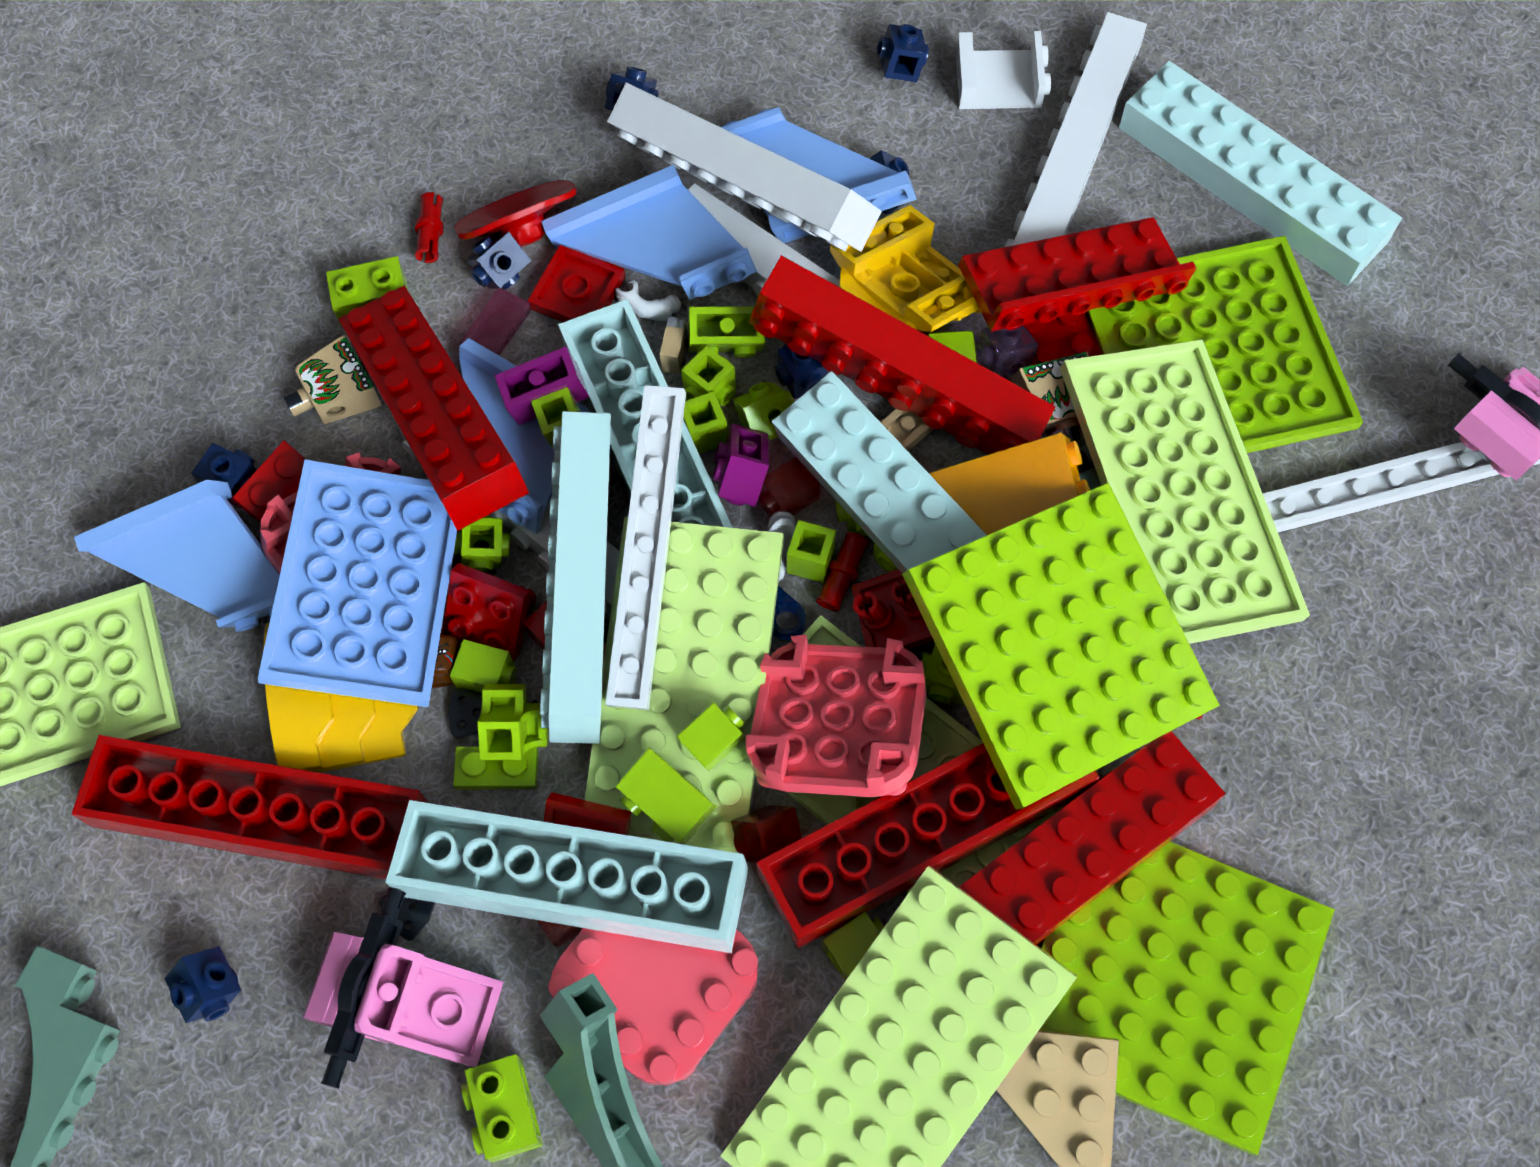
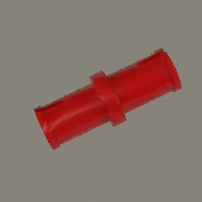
[415,192,444,263]
[816,532,870,612]

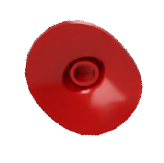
[454,180,577,247]

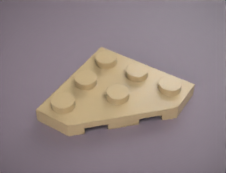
[996,1030,1119,1167]

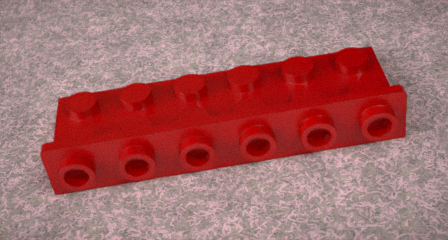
[958,217,1197,332]

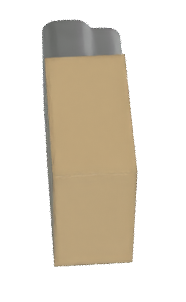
[660,317,688,375]

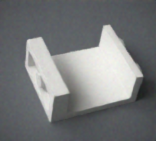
[956,31,1051,109]

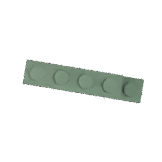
[10,945,120,1167]
[540,973,663,1167]

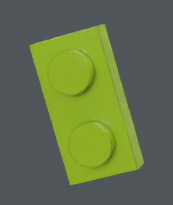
[453,747,539,790]

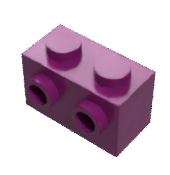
[494,346,589,426]
[713,424,769,506]

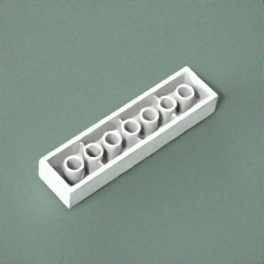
[607,83,882,252]

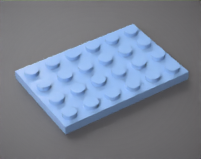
[258,459,457,707]

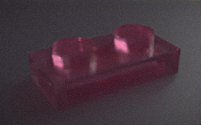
[459,288,531,356]

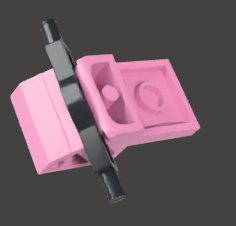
[1447,353,1540,481]
[302,888,504,1089]

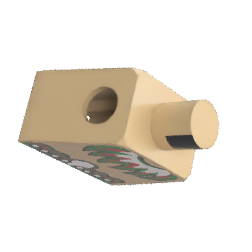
[284,335,382,424]
[1010,352,1089,443]

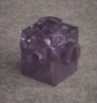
[975,325,1039,378]

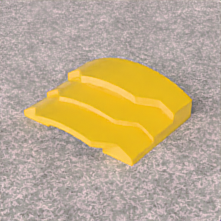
[830,205,981,332]
[263,623,418,773]

